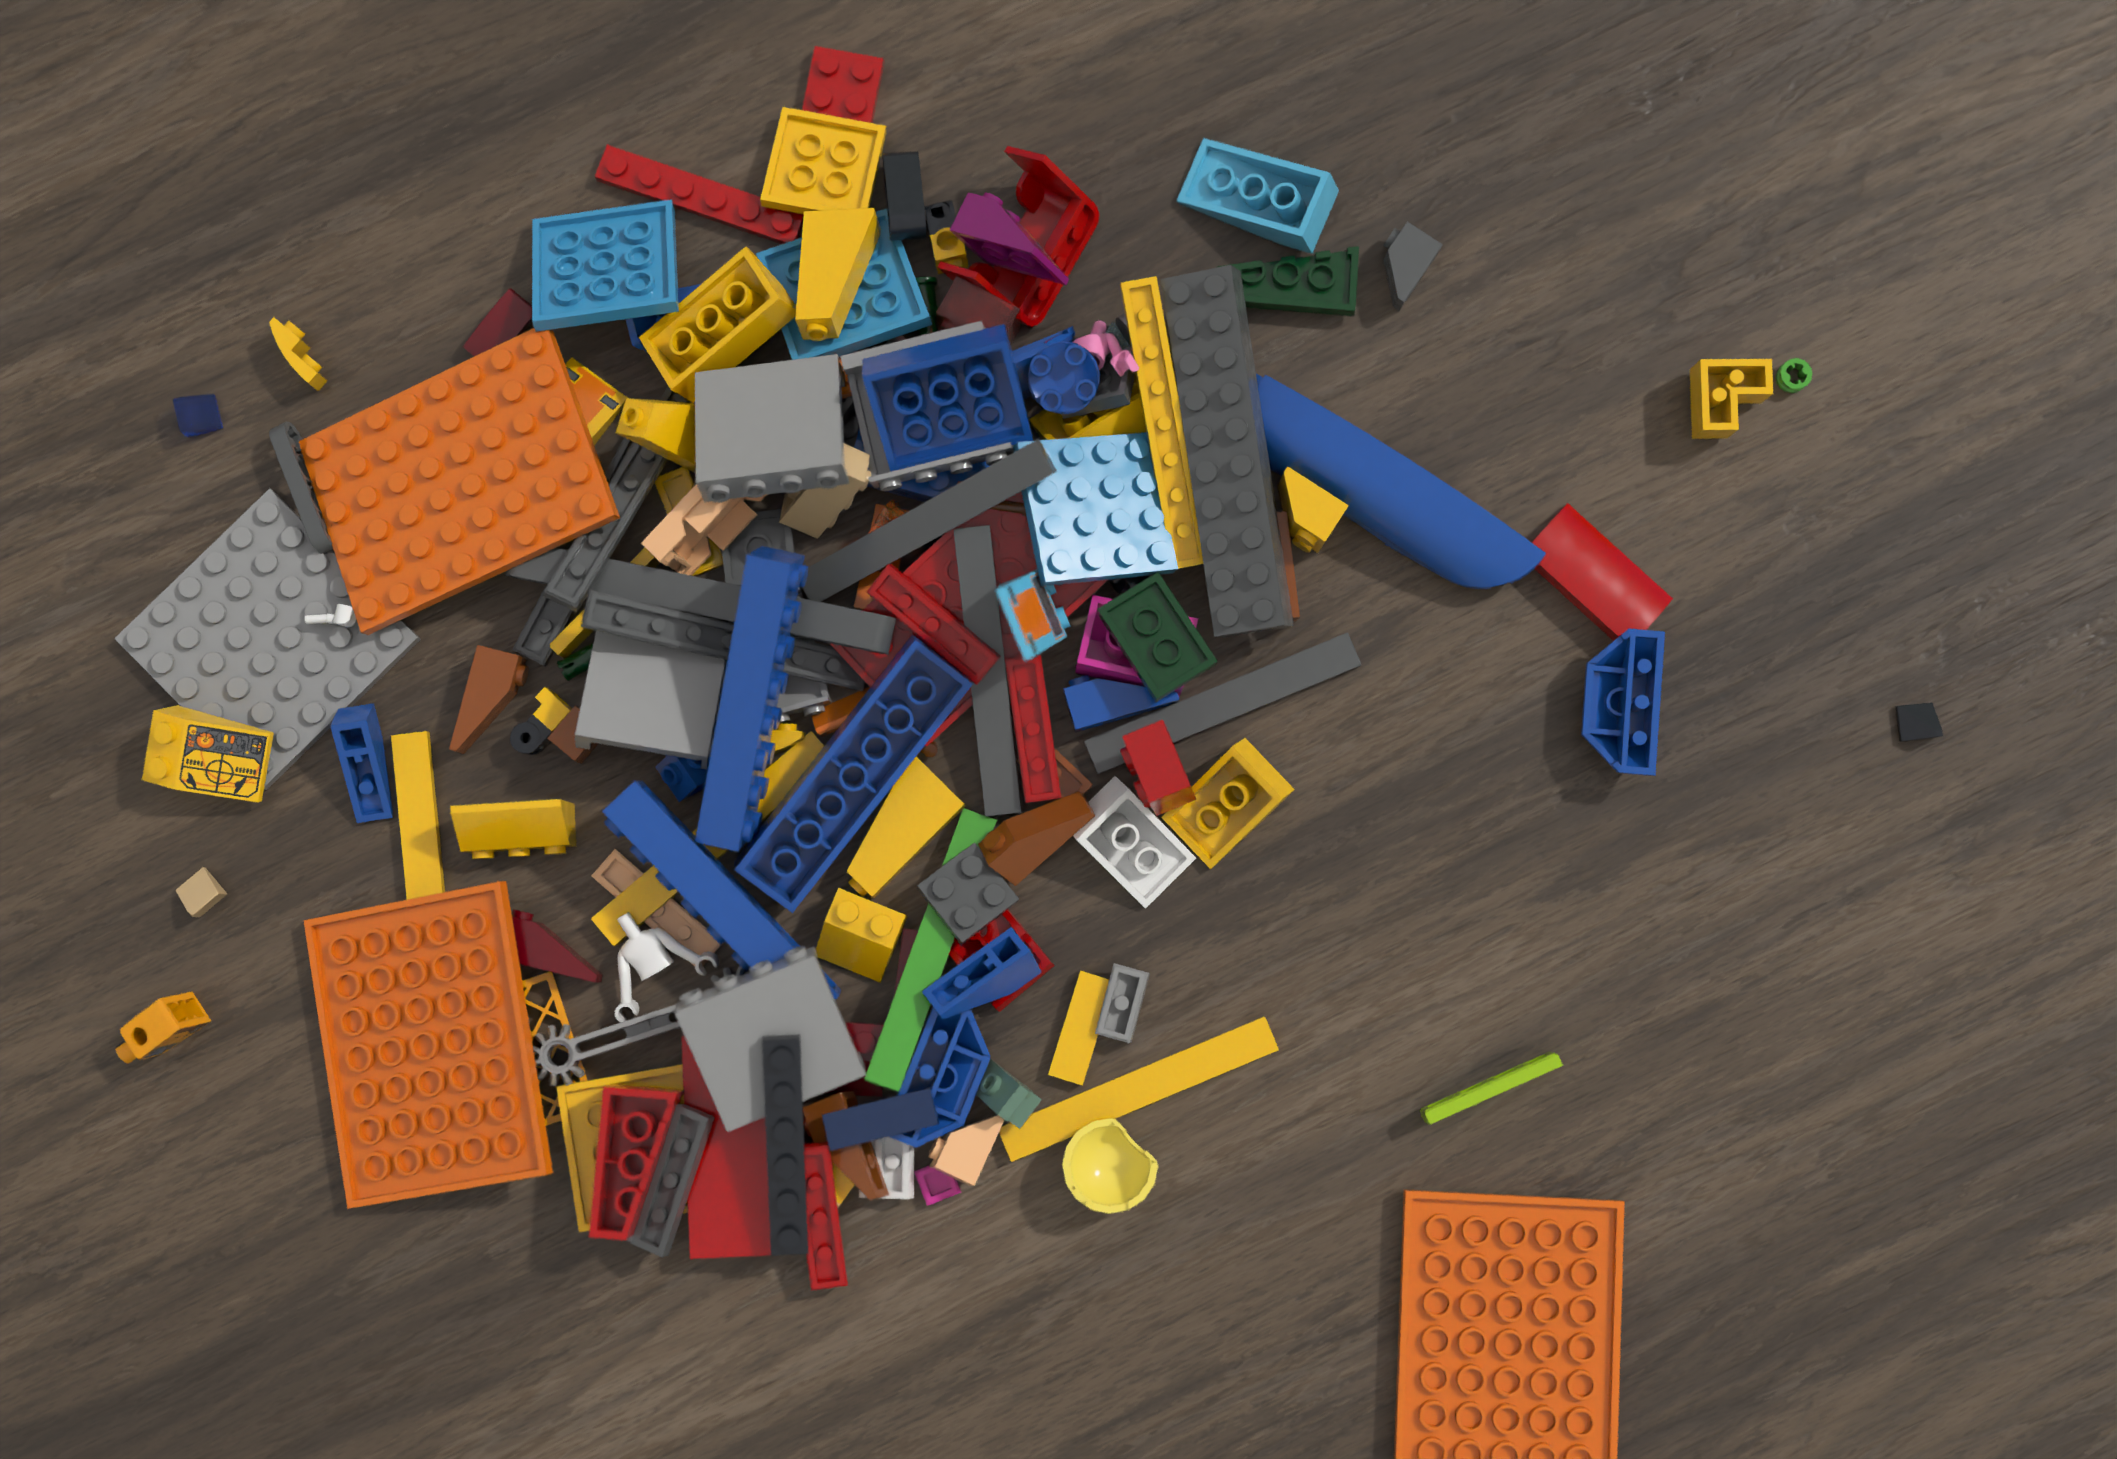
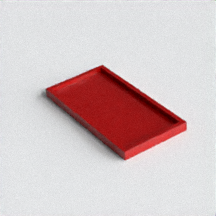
[681,1036,771,1259]

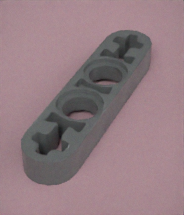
[269,421,333,554]

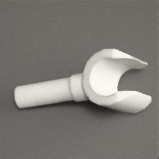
[305,604,356,627]

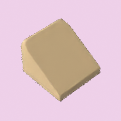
[175,867,227,918]

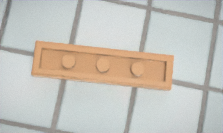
[591,849,723,966]

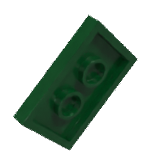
[1097,572,1218,702]

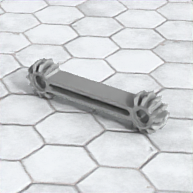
[533,966,745,1086]

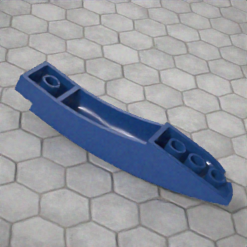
[1256,374,1546,589]

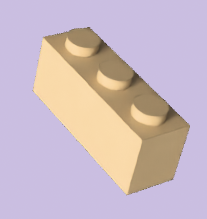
[779,443,871,539]

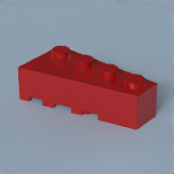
[589,1084,684,1240]

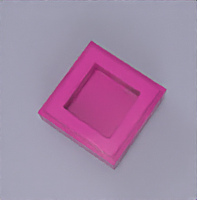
[914,1164,961,1206]

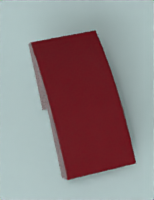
[463,288,532,356]

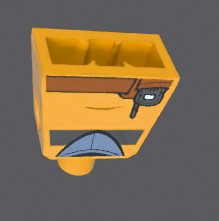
[116,991,211,1064]

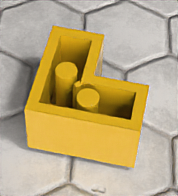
[1690,359,1773,439]

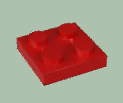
[802,46,884,123]

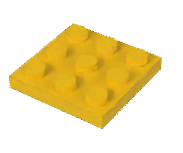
[760,107,886,214]

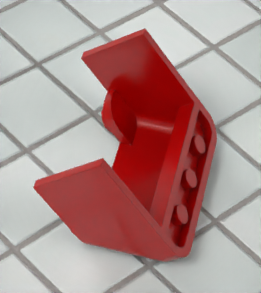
[937,146,1099,326]

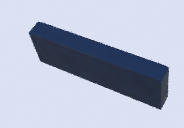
[822,1088,939,1151]

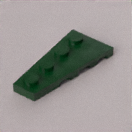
[1216,246,1359,317]

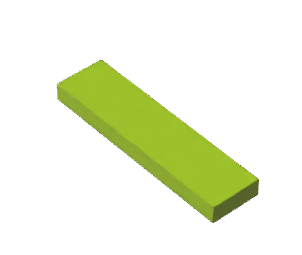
[1420,1052,1563,1124]

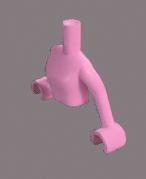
[1073,321,1139,377]

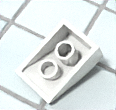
[1073,776,1196,909]

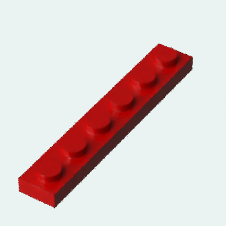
[595,145,804,244]

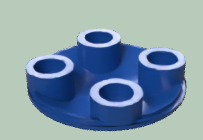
[1028,341,1100,414]

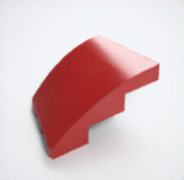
[949,909,1055,1012]

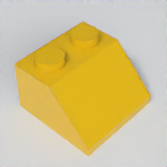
[1277,467,1349,553]
[816,888,908,983]

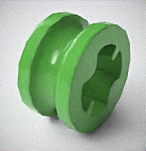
[1776,358,1812,393]

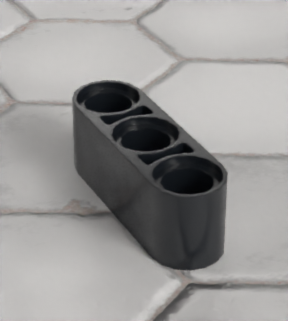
[883,151,926,241]

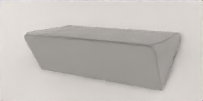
[1095,963,1150,1043]

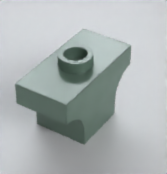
[976,1059,1042,1129]

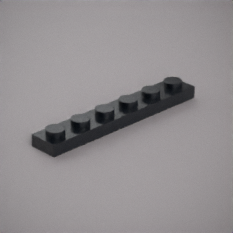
[762,1034,808,1256]

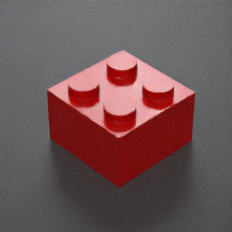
[1120,719,1197,816]

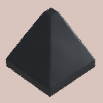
[1895,703,1943,742]

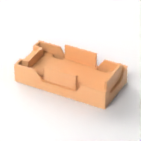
[641,484,768,576]

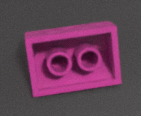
[1075,595,1198,697]

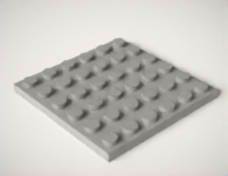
[114,488,421,790]

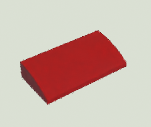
[1532,503,1673,641]

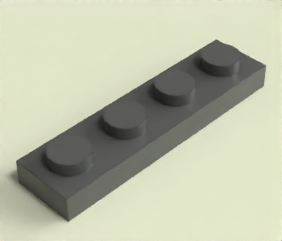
[631,1104,715,1257]

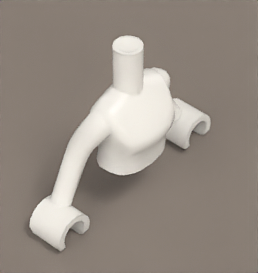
[615,912,719,1022]

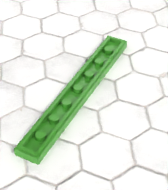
[864,808,997,1093]

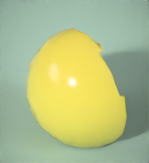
[1062,1118,1158,1214]

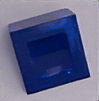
[173,394,223,437]

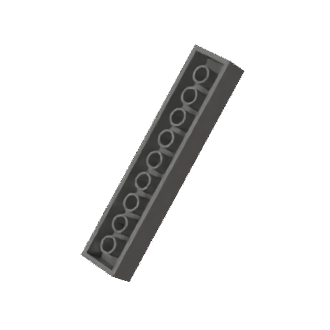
[1161,265,1294,638]

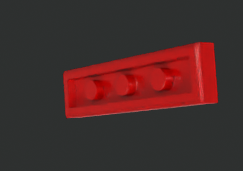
[866,564,1001,685]
[1005,655,1062,803]
[804,1141,848,1291]

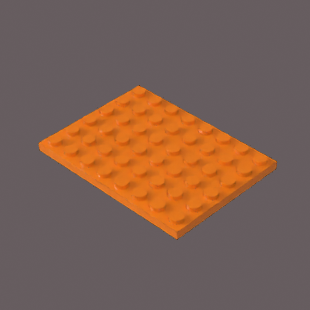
[299,328,620,635]
[303,881,553,1209]
[1394,1189,1625,1459]

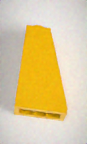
[795,208,881,341]
[616,398,696,473]
[847,756,966,898]

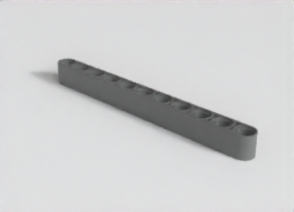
[505,548,896,655]

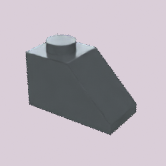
[1383,222,1443,311]

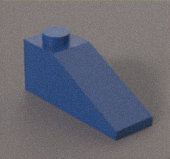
[1063,675,1180,733]
[330,703,394,823]
[922,927,1042,1019]

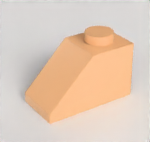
[928,1115,1004,1186]

